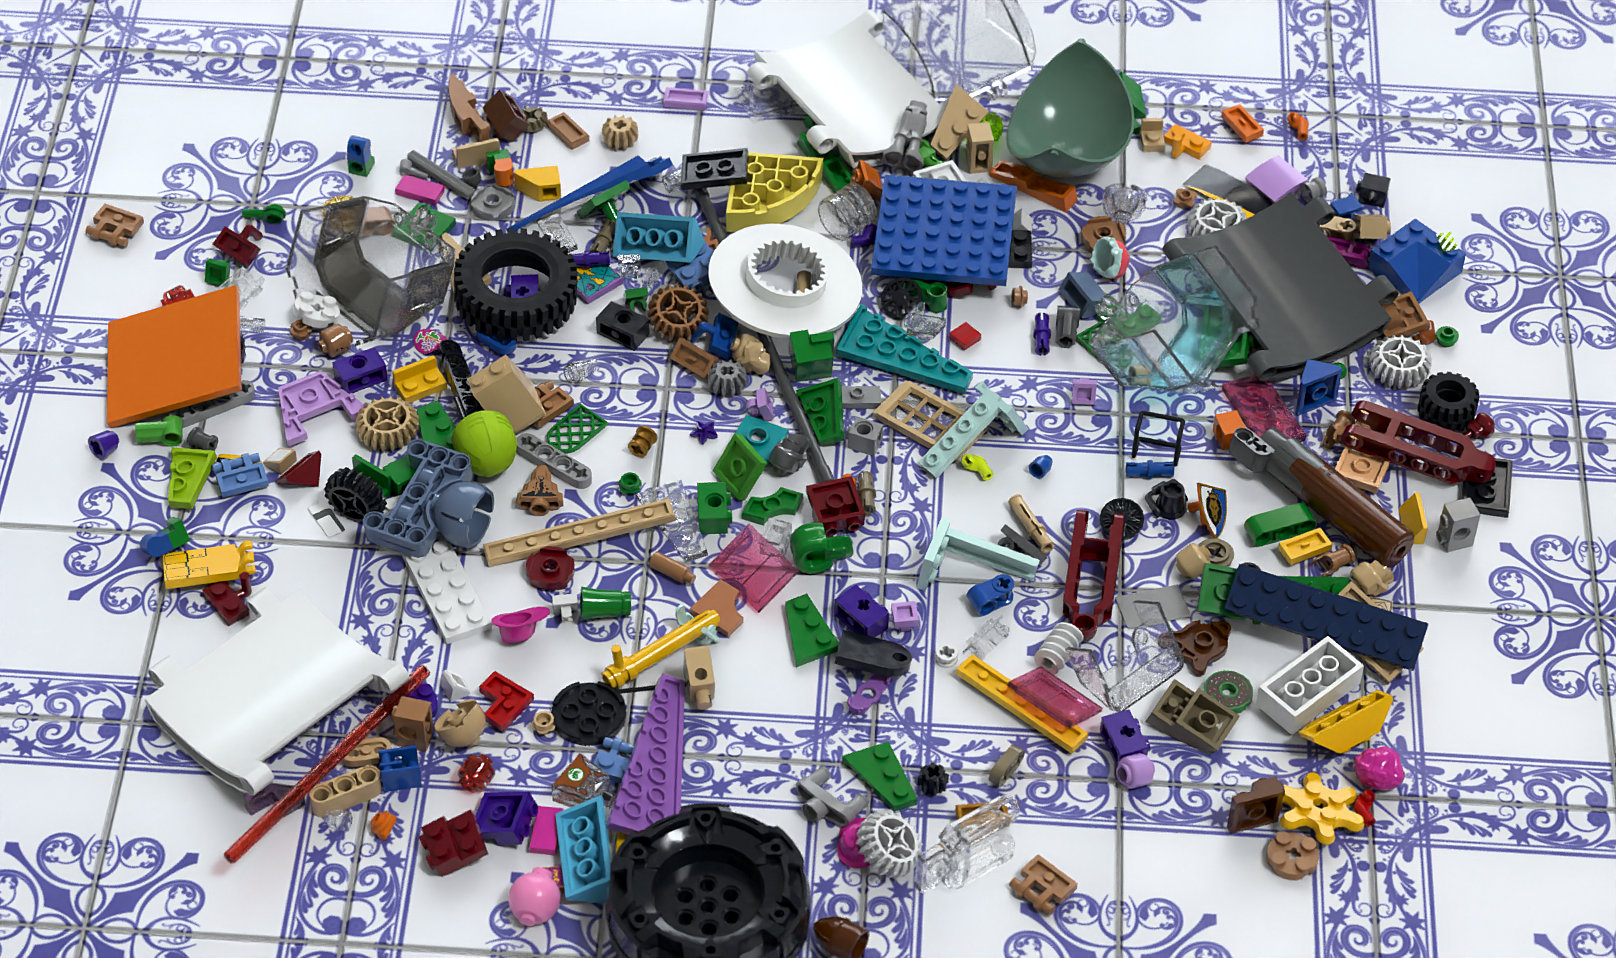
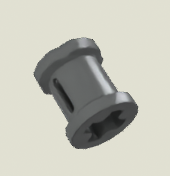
[187,427,219,451]

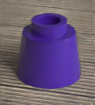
[88,430,119,460]

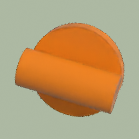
[371,811,397,840]

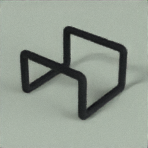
[1132,411,1185,466]

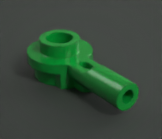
[242,204,286,224]

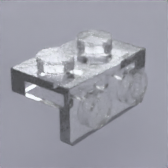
[215,266,265,311]
[904,302,946,341]

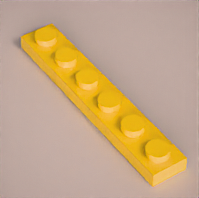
[956,654,1088,754]

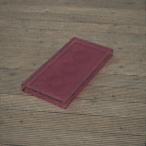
[1222,374,1306,442]

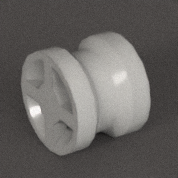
[1300,177,1327,203]

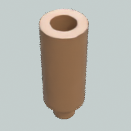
[649,551,696,584]

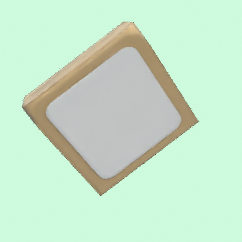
[263,448,297,475]

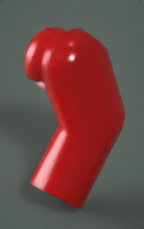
[1354,790,1376,827]

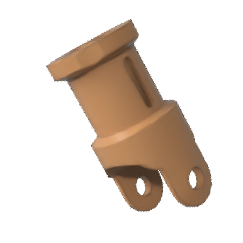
[1323,410,1356,449]
[1310,544,1356,576]

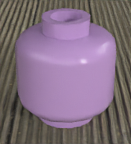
[1116,753,1155,789]

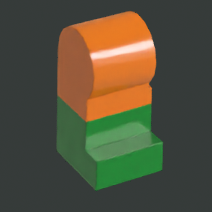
[486,149,514,186]

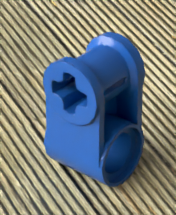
[966,574,1014,616]

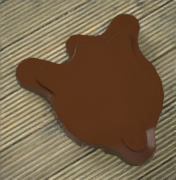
[1161,620,1231,676]

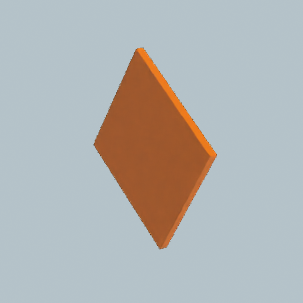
[107,285,242,428]

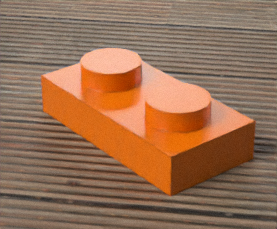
[1221,104,1264,143]

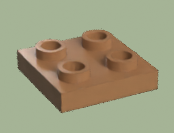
[1382,291,1430,338]

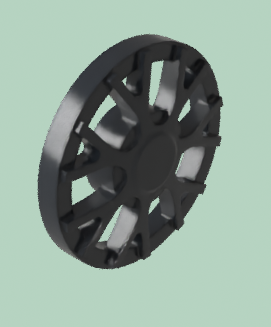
[881,277,923,319]

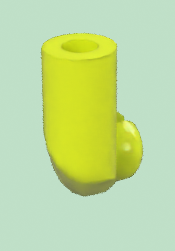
[961,454,994,481]

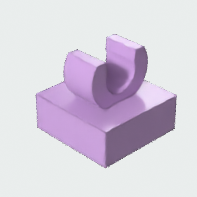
[1072,378,1097,405]
[747,388,774,421]
[891,601,919,632]

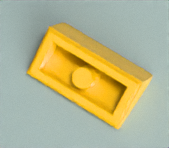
[1399,492,1428,544]

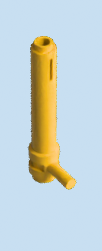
[601,609,721,689]

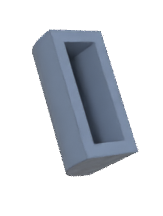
[1058,272,1111,318]

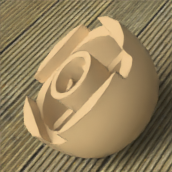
[434,699,486,747]

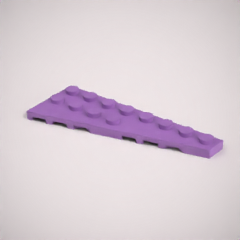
[606,674,685,835]

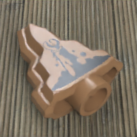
[516,465,564,516]

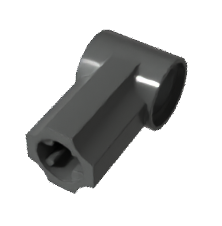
[1056,305,1080,348]

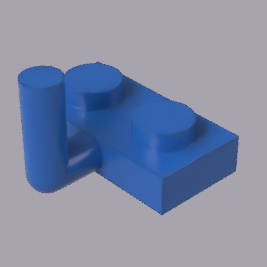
[690,313,739,360]

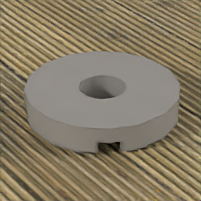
[471,185,515,221]

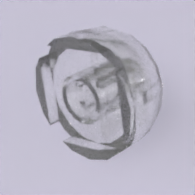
[1102,183,1147,224]

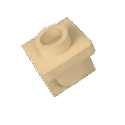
[1140,118,1165,152]

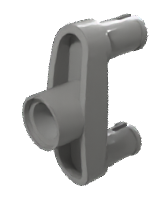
[796,766,869,827]

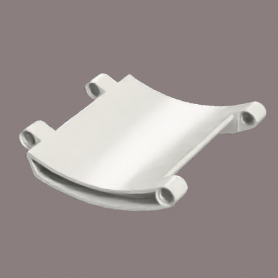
[747,10,951,168]
[144,587,410,796]

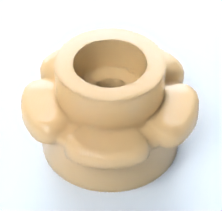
[531,711,556,735]

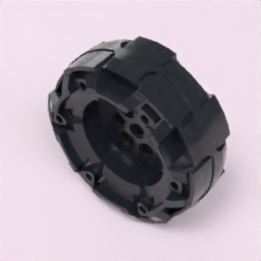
[605,803,811,958]

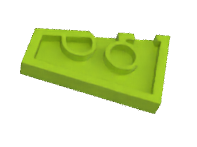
[168,447,217,509]

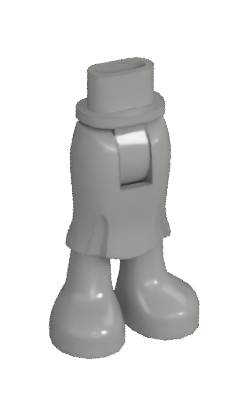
[882,100,928,172]

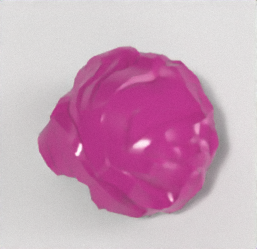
[1353,746,1405,791]

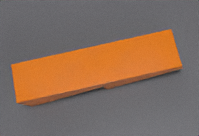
[989,160,1077,213]

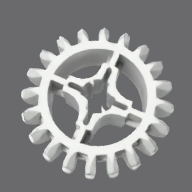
[1187,197,1247,236]
[1369,335,1432,389]
[856,809,923,878]

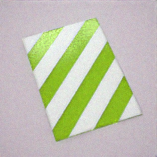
[1436,232,1458,251]

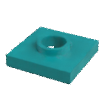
[735,415,789,466]

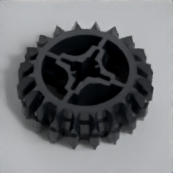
[324,467,387,525]

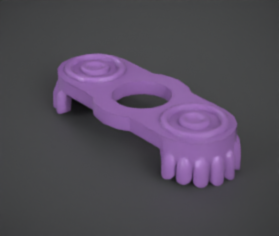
[847,673,891,715]

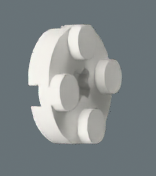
[293,291,340,328]

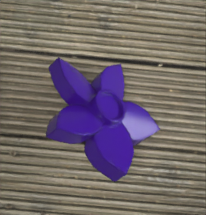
[690,421,718,445]

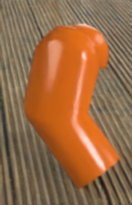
[1287,112,1309,141]

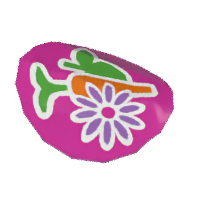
[414,329,448,354]

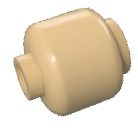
[1175,543,1212,579]

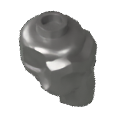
[769,434,810,475]

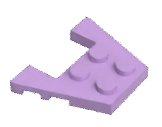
[278,371,366,447]

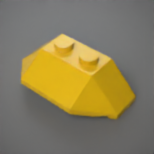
[1298,690,1393,753]

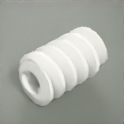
[1034,622,1084,675]

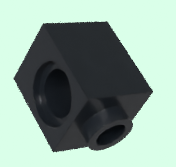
[1356,172,1391,208]

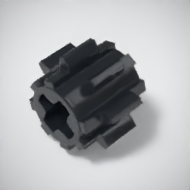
[917,763,949,796]

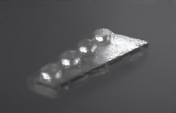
[636,480,708,563]

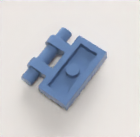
[212,453,269,498]
[591,737,634,784]

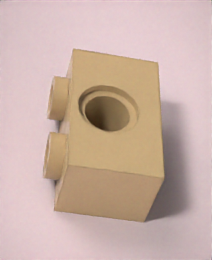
[965,122,994,174]
[1353,214,1391,239]

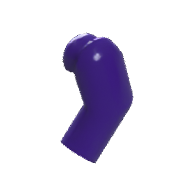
[851,224,877,247]

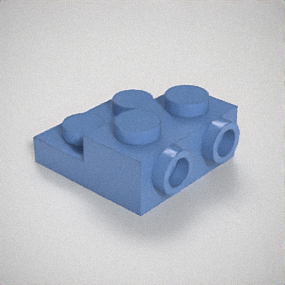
[665,240,714,293]

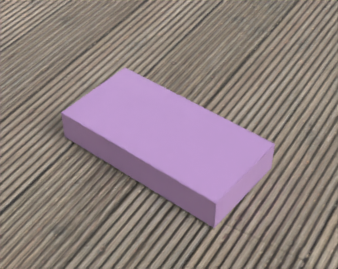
[663,87,708,111]

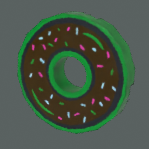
[1203,670,1253,713]

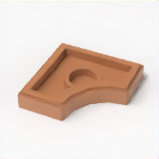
[690,579,743,637]

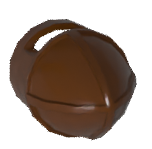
[813,916,870,958]

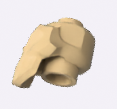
[730,334,770,374]
[1349,560,1394,596]

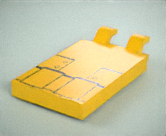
[163,541,256,589]

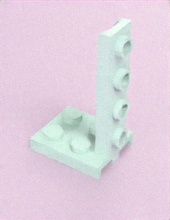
[919,381,1028,478]
[916,517,1040,591]

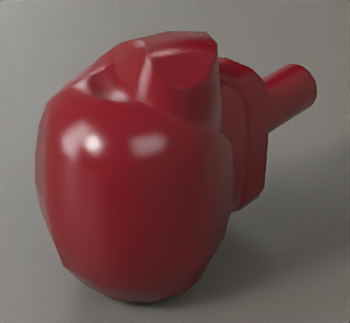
[1463,412,1495,439]

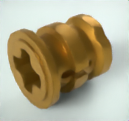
[628,426,658,457]

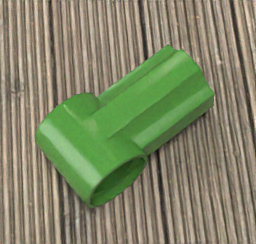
[135,415,183,447]

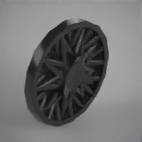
[1100,498,1145,540]

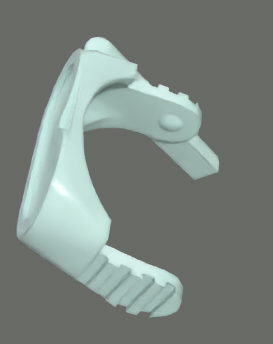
[675,604,720,645]

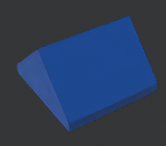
[1295,359,1342,416]

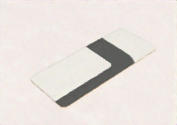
[308,501,345,537]

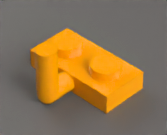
[1164,124,1212,160]

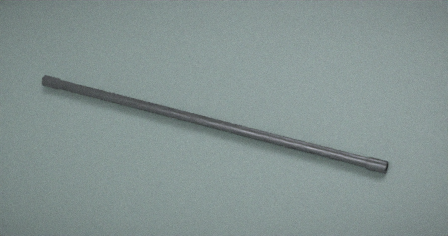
[693,188,835,482]

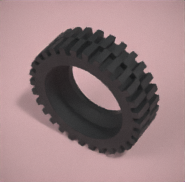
[454,228,578,342]

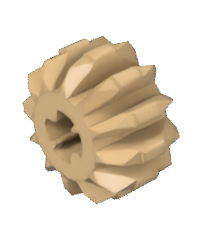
[602,114,639,150]

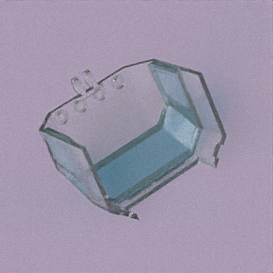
[1089,245,1259,394]

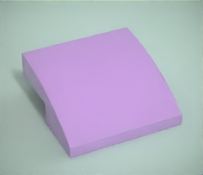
[1245,155,1309,204]

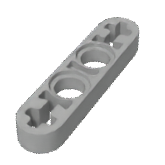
[169,380,255,428]
[517,433,592,489]

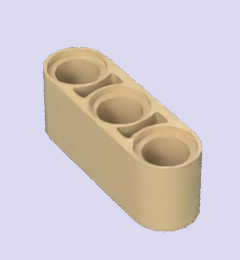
[309,765,382,818]

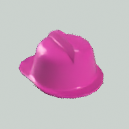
[491,607,550,644]
[837,818,871,868]

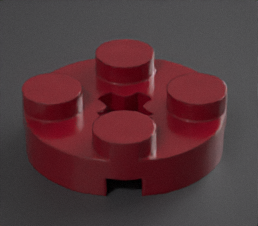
[526,546,575,590]

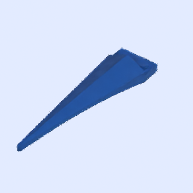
[506,155,673,232]

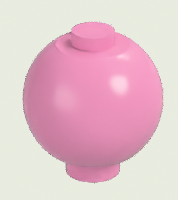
[508,867,561,926]

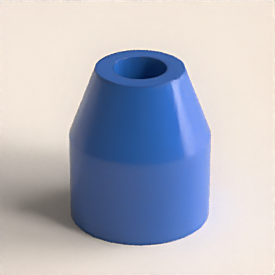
[1029,455,1053,479]

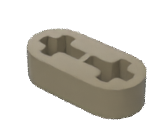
[988,744,1025,787]

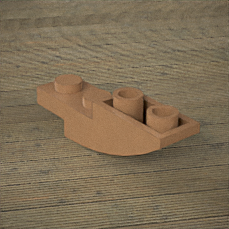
[449,73,491,142]

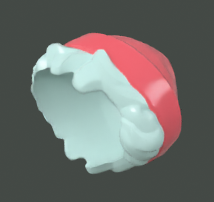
[1090,237,1130,279]

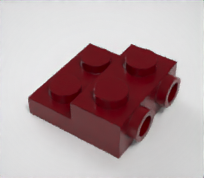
[806,476,866,536]
[419,809,488,877]

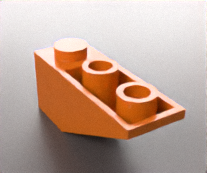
[848,160,883,204]

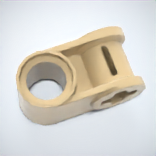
[1320,216,1356,242]

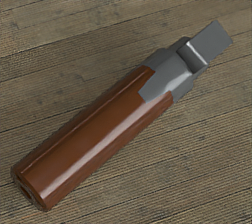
[1229,427,1415,568]

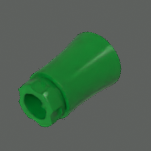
[580,586,631,621]

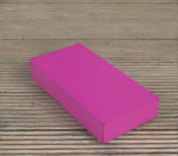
[395,175,445,205]
[529,806,563,855]

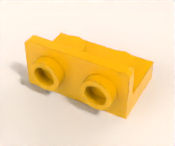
[392,355,448,403]

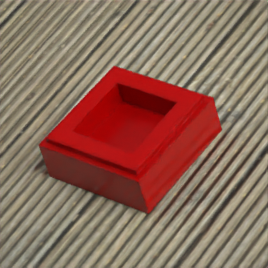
[949,322,982,350]

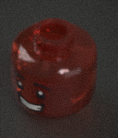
[160,285,195,306]
[457,754,495,793]

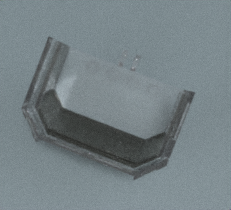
[286,196,455,347]

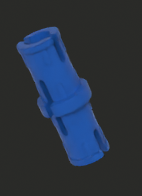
[1126,460,1174,479]

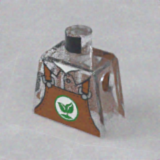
[552,753,616,808]

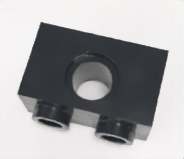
[596,301,650,351]

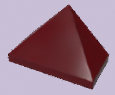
[275,450,322,487]

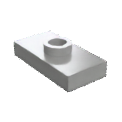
[842,386,881,409]

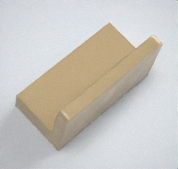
[452,138,500,169]

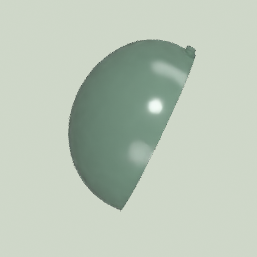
[1006,38,1134,178]

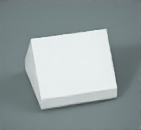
[1012,208,1032,236]
[440,670,471,702]

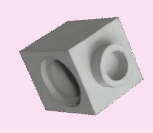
[846,417,883,456]

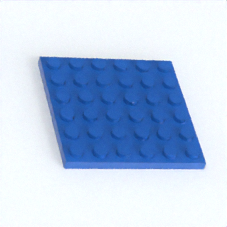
[871,175,1017,286]

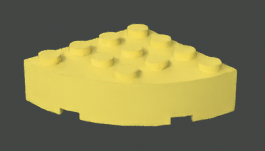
[726,152,823,232]

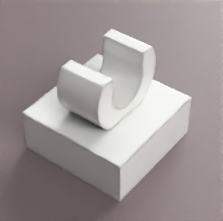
[552,593,578,622]

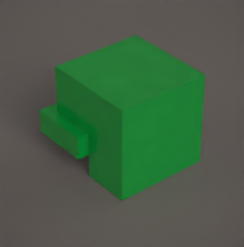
[789,330,835,382]

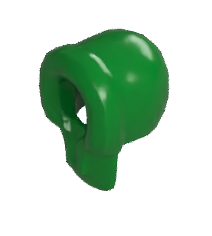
[790,522,853,574]

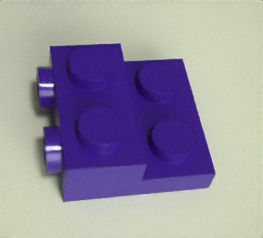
[475,791,538,845]

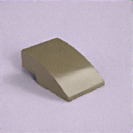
[1145,679,1240,752]

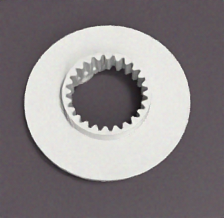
[708,224,862,339]

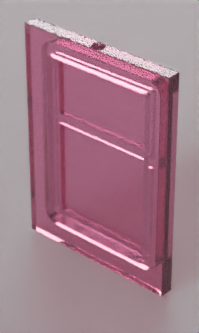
[709,523,800,613]
[1008,666,1103,728]

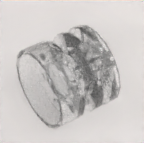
[818,182,877,241]

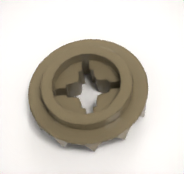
[521,105,548,132]
[1198,538,1234,566]

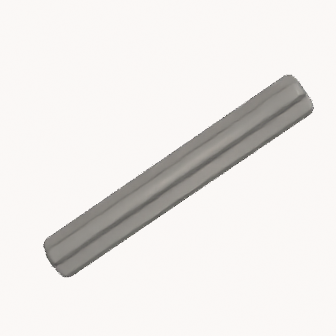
[407,150,475,200]

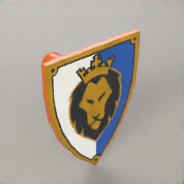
[1188,482,1227,539]

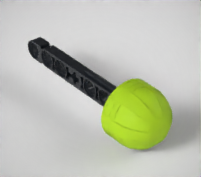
[438,340,517,477]

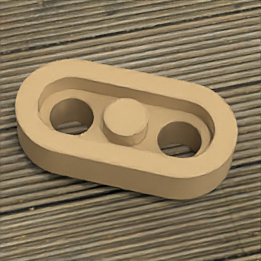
[341,737,392,767]

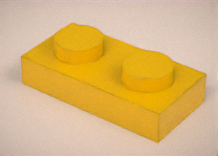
[1278,528,1332,565]

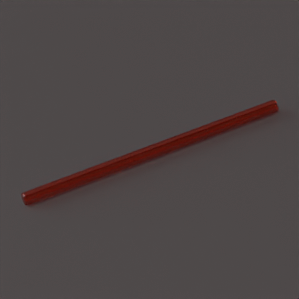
[224,665,430,864]

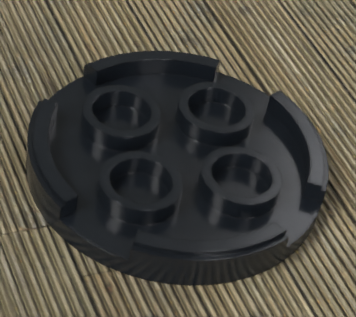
[551,681,626,746]

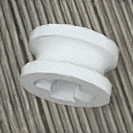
[936,643,958,668]

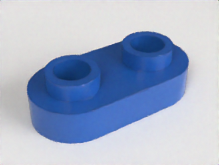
[476,329,516,355]

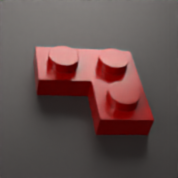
[479,671,534,732]

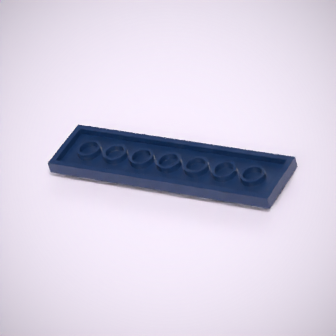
[1224,564,1429,671]

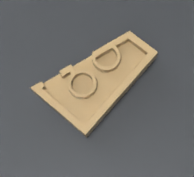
[930,84,989,160]

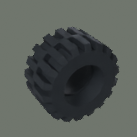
[1417,372,1480,432]

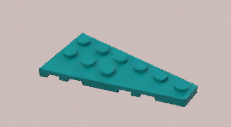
[836,304,973,394]

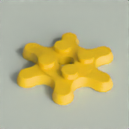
[1280,772,1364,845]

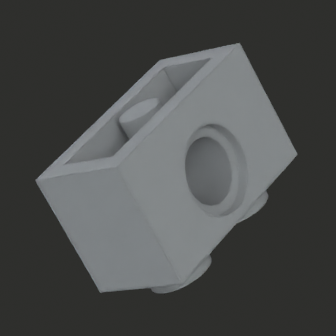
[1436,498,1480,552]

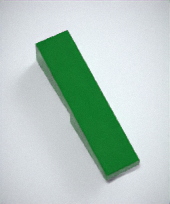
[797,131,852,199]

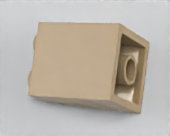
[467,355,546,434]

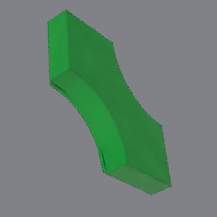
[742,487,803,526]

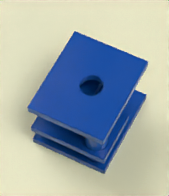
[378,745,422,792]

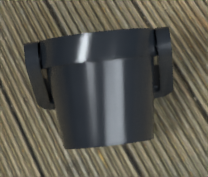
[1145,479,1188,520]

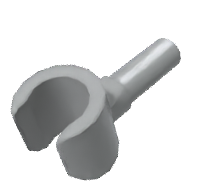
[399,159,429,179]

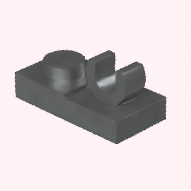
[997,524,1047,565]

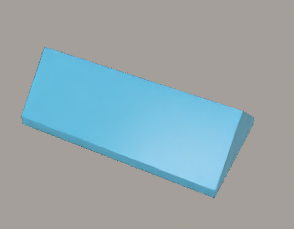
[613,212,705,263]
[555,795,611,903]

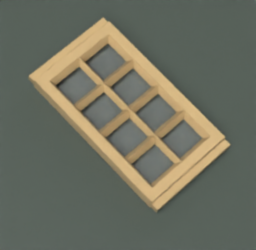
[873,380,988,462]

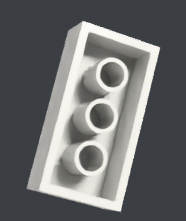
[1256,636,1364,735]

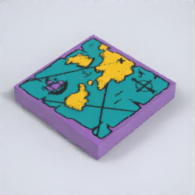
[577,265,623,304]

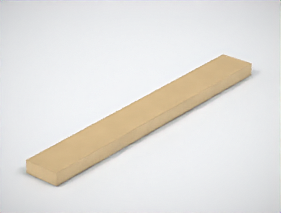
[483,498,675,567]

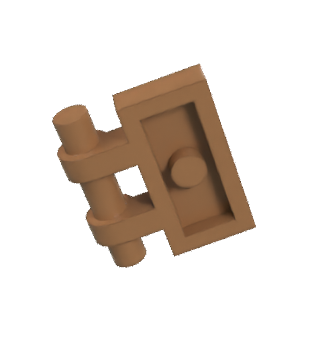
[85,203,144,247]
[533,381,574,428]
[1009,854,1078,916]

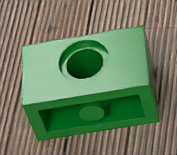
[697,482,732,534]

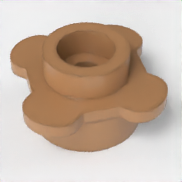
[1173,188,1197,209]

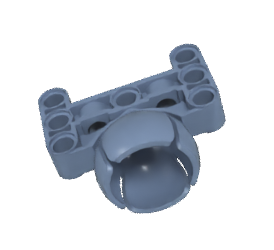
[363,439,494,558]

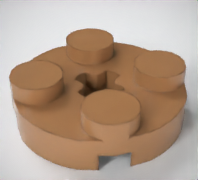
[1081,216,1126,254]
[1266,831,1319,880]

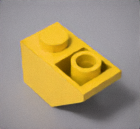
[514,166,561,202]

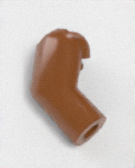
[1413,320,1436,345]

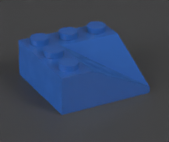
[1367,218,1466,303]

